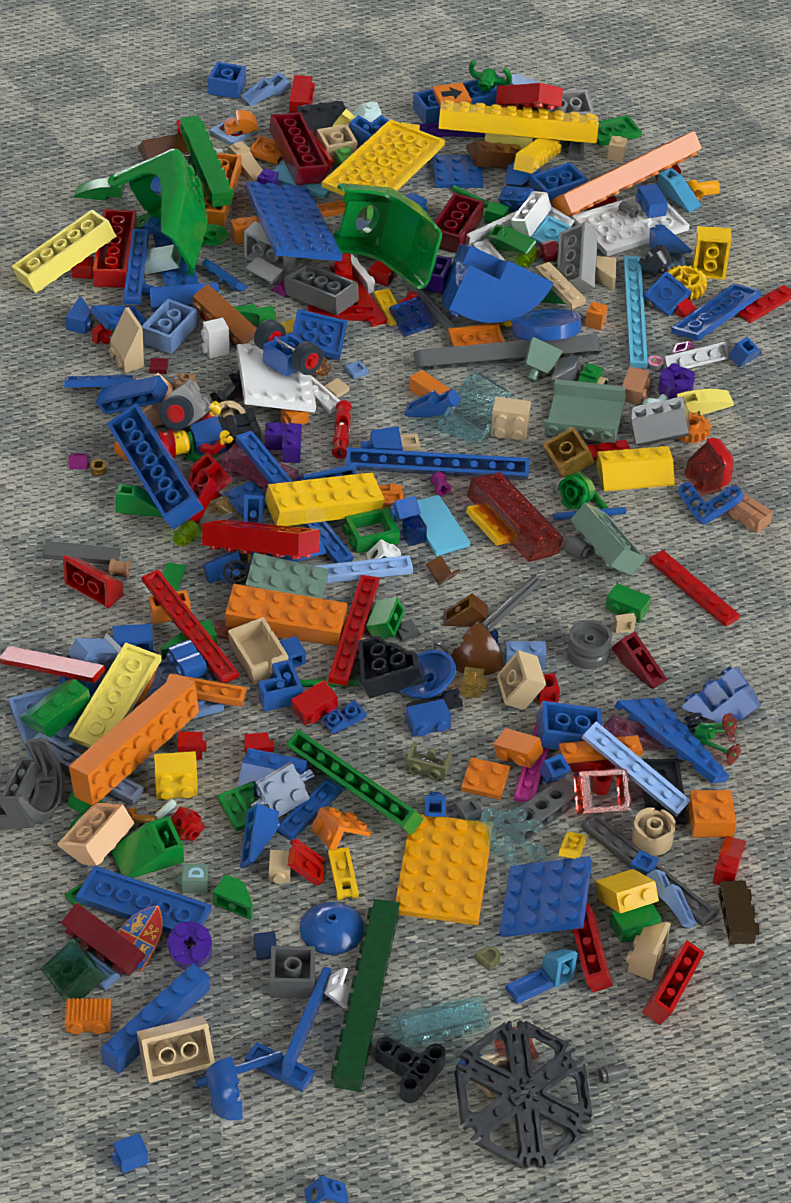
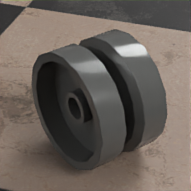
[567,620,612,669]

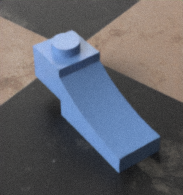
[241,72,291,106]
[645,869,697,928]

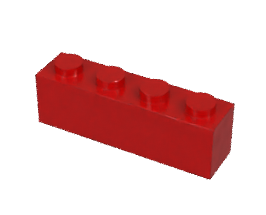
[573,902,613,992]
[642,940,705,1025]

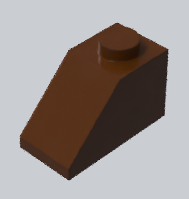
[444,593,488,627]

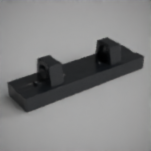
[209,370,242,411]

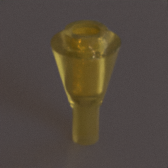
[214,496,244,521]

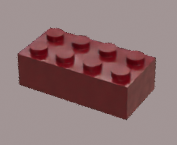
[434,193,484,252]

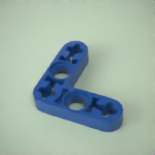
[678,482,744,525]

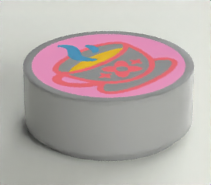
[647,355,664,371]

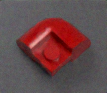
[704,438,734,488]
[188,452,233,501]

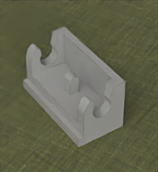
[245,257,284,288]

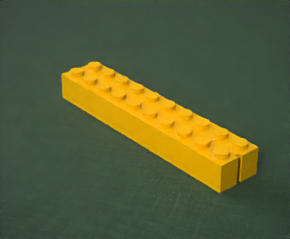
[439,100,599,143]

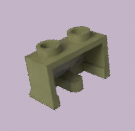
[405,741,452,780]

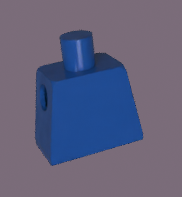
[360,426,403,451]

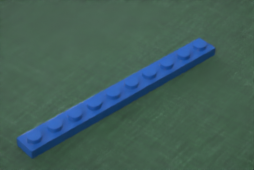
[235,430,354,563]

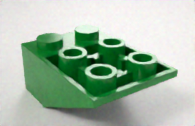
[111,816,184,878]

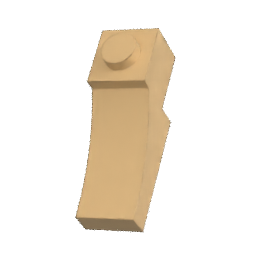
[228,141,263,182]

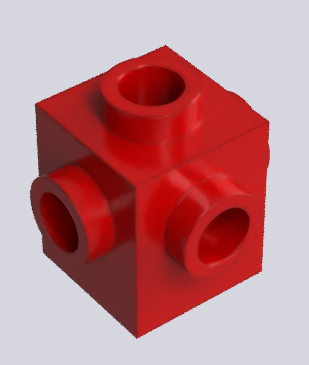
[170,806,206,841]

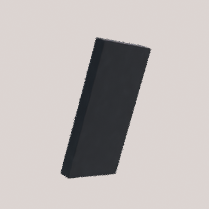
[641,759,688,825]

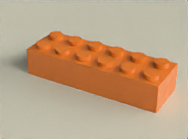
[201,153,242,228]
[225,584,347,646]

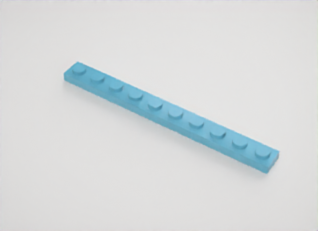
[624,256,648,369]

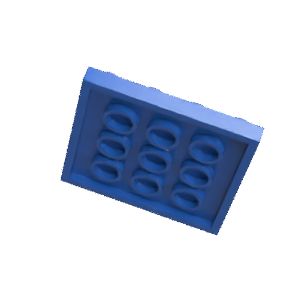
[499,856,592,937]

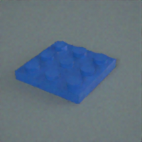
[432,155,483,188]
[292,309,348,360]

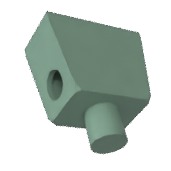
[523,337,563,382]

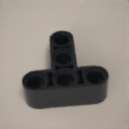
[375,1036,446,1103]

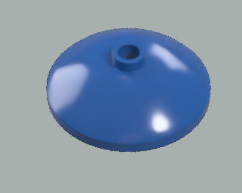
[402,650,456,699]
[300,902,364,955]

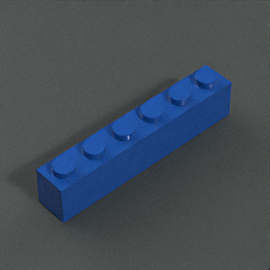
[101,964,210,1074]

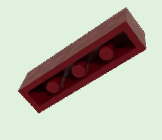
[61,903,146,976]

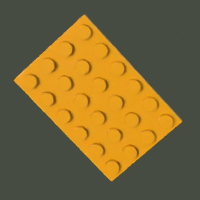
[395,813,493,925]

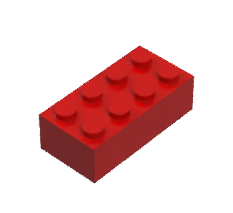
[496,83,563,111]

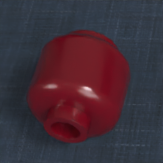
[537,240,559,263]

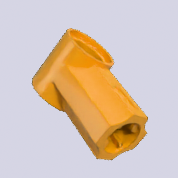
[687,179,720,200]

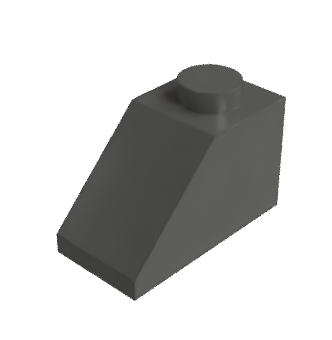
[551,357,584,387]

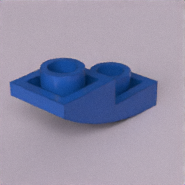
[321,699,367,734]

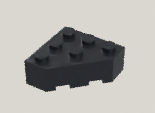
[358,635,426,699]

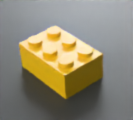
[692,226,731,280]

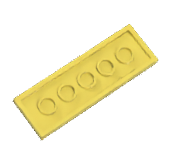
[69,643,162,748]

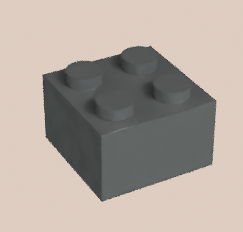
[270,946,315,998]

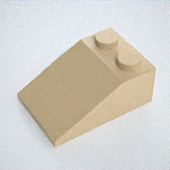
[109,307,144,373]

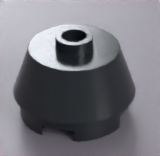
[638,244,672,277]

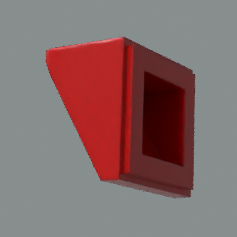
[676,298,696,318]

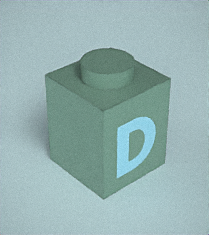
[178,864,209,894]

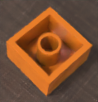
[687,790,736,838]

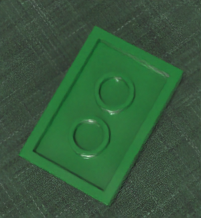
[597,115,642,147]

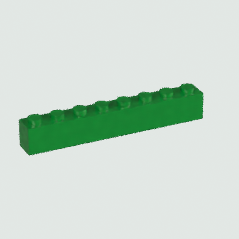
[180,115,234,207]
[286,729,424,836]

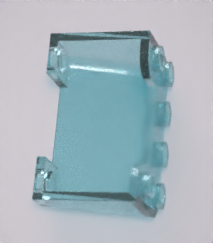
[437,371,512,444]

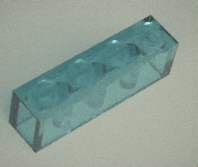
[396,996,490,1048]

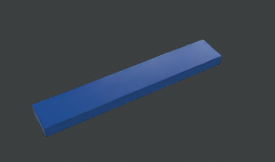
[123,229,150,305]
[281,967,331,1079]

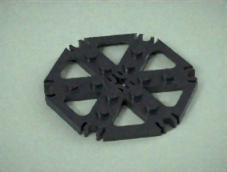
[454,1020,593,1169]

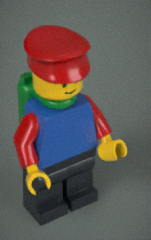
[159,401,262,462]

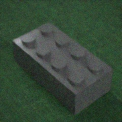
[284,263,359,315]

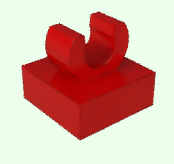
[92,323,112,345]

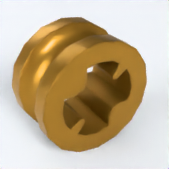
[90,459,107,476]

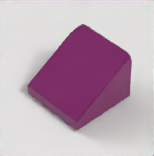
[672,341,695,354]
[69,453,89,470]

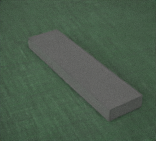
[42,541,121,565]

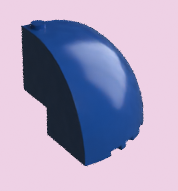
[442,244,554,323]

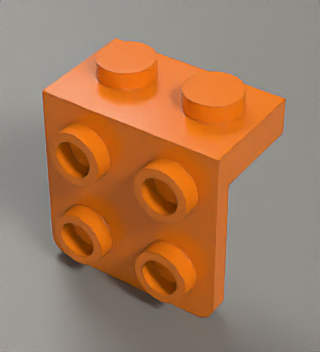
[311,807,372,850]

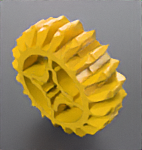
[667,265,707,301]

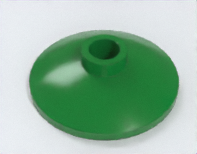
[203,224,228,246]

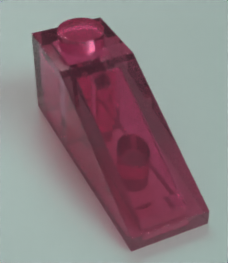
[602,715,665,751]

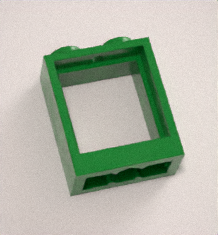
[343,507,400,554]

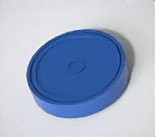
[512,309,581,341]

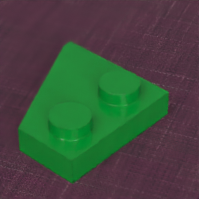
[217,781,254,832]

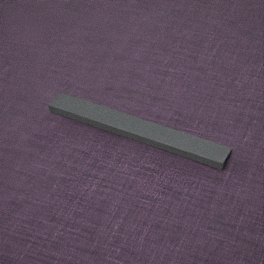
[581,813,717,927]

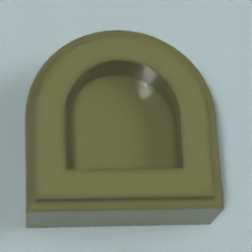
[474,946,500,971]

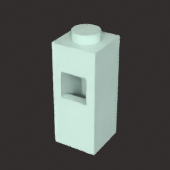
[145,244,182,274]

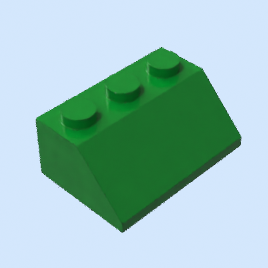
[20,679,91,738]

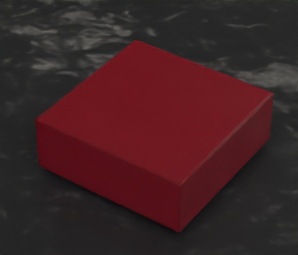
[149,358,169,375]

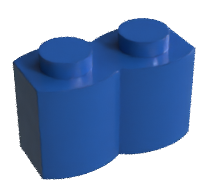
[166,639,207,678]

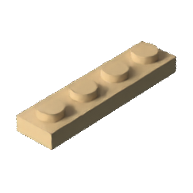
[535,262,586,309]

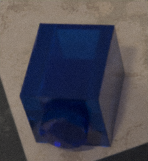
[402,515,427,547]

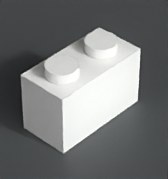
[201,318,229,359]

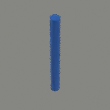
[553,507,626,521]
[195,1050,284,1088]

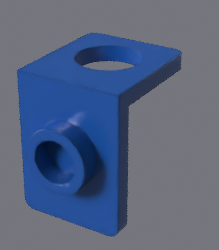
[304,1176,349,1203]

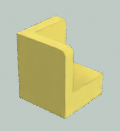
[332,109,355,127]

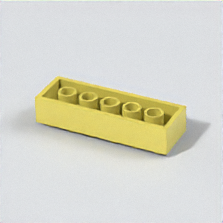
[12,210,116,293]

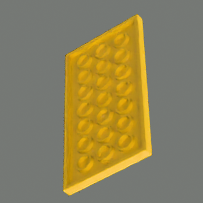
[322,119,445,208]

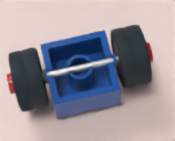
[254,319,323,377]

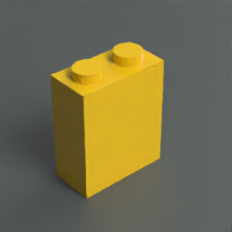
[595,869,659,913]

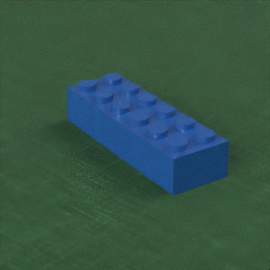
[413,75,504,124]

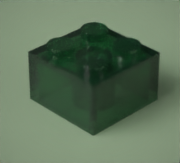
[40,939,107,1001]

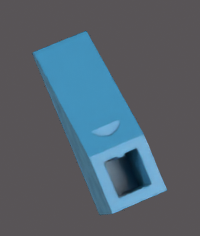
[657,168,701,212]

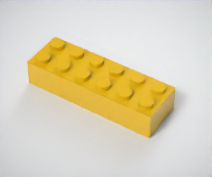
[265,472,385,526]

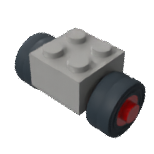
[160,379,210,430]

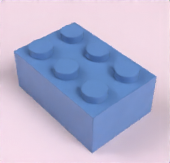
[142,299,198,354]

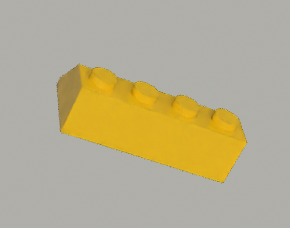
[596,446,675,491]

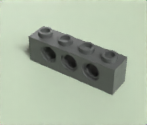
[503,777,580,845]

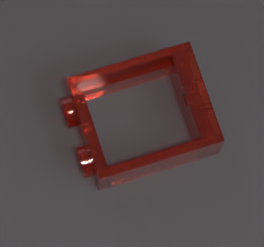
[573,769,632,815]

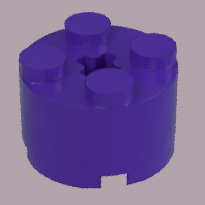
[658,363,695,400]
[168,921,212,970]

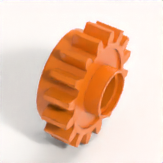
[677,411,711,443]

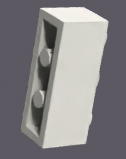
[511,191,552,237]

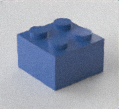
[208,61,246,99]

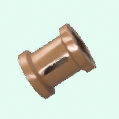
[109,558,131,577]

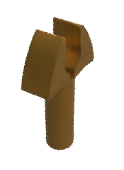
[126,807,157,829]

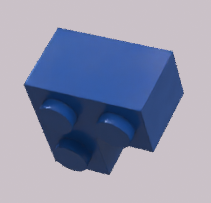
[348,115,389,146]
[258,659,303,712]

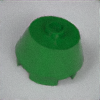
[558,474,595,510]

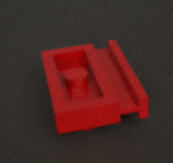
[287,838,325,886]

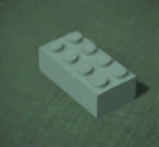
[571,503,646,575]
[246,553,329,599]

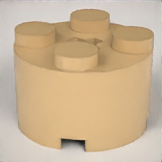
[632,808,675,856]

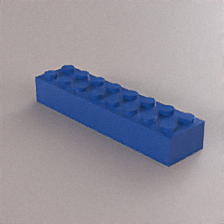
[106,403,204,530]

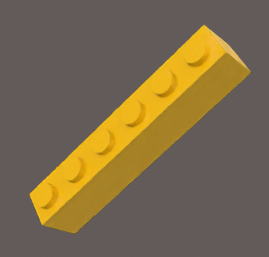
[513,138,562,174]

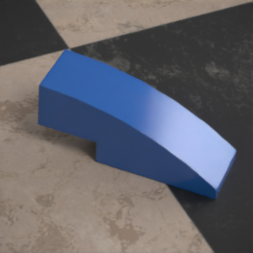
[404,388,461,417]

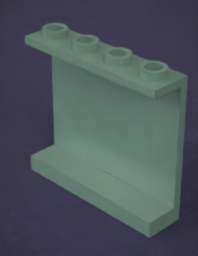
[544,379,626,443]

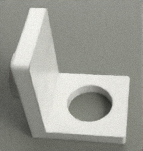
[367,539,401,560]
[323,967,353,1009]

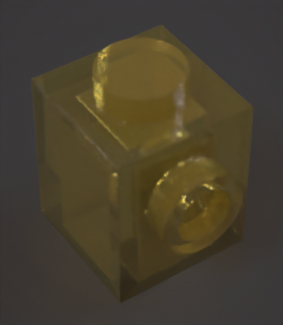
[461,667,488,699]

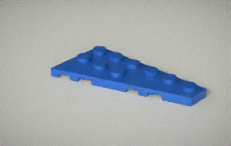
[614,698,729,783]

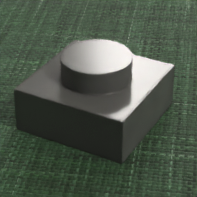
[396,619,420,642]
[454,797,483,820]

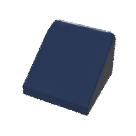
[254,931,277,960]

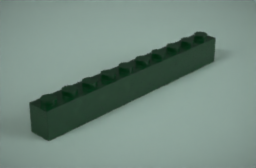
[331,899,400,1092]

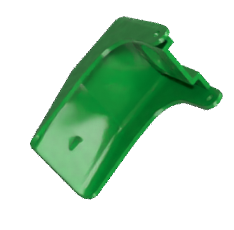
[108,149,208,277]
[333,183,442,289]

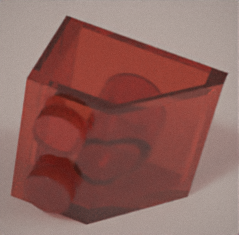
[684,442,725,496]

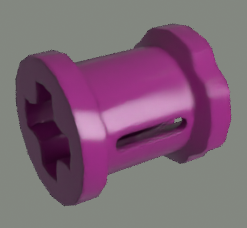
[430,472,451,496]

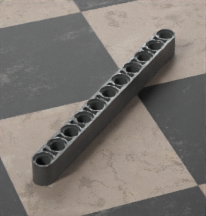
[413,334,600,371]

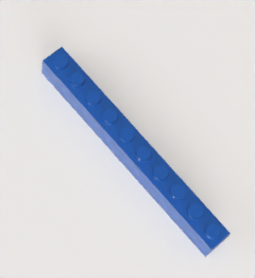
[346,448,530,480]

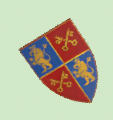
[118,905,163,971]

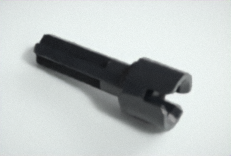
[406,688,463,710]

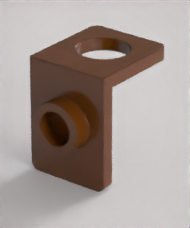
[426,556,460,585]

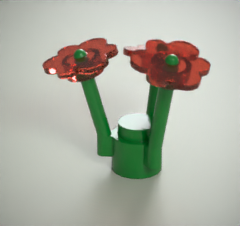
[695,713,741,766]

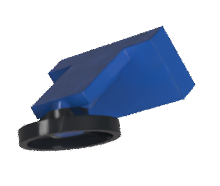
[202,551,249,584]

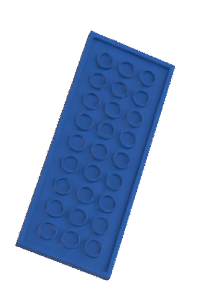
[244,181,342,261]

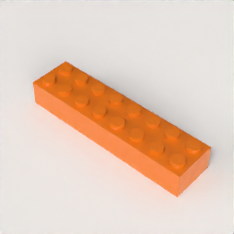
[69,674,199,806]

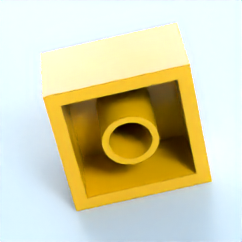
[154,751,198,800]

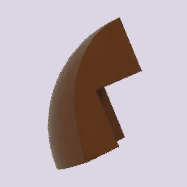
[451,621,504,676]

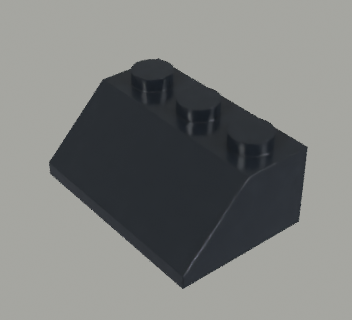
[297,101,346,137]

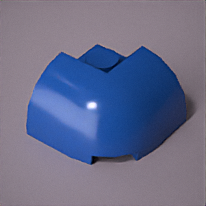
[206,1056,243,1120]

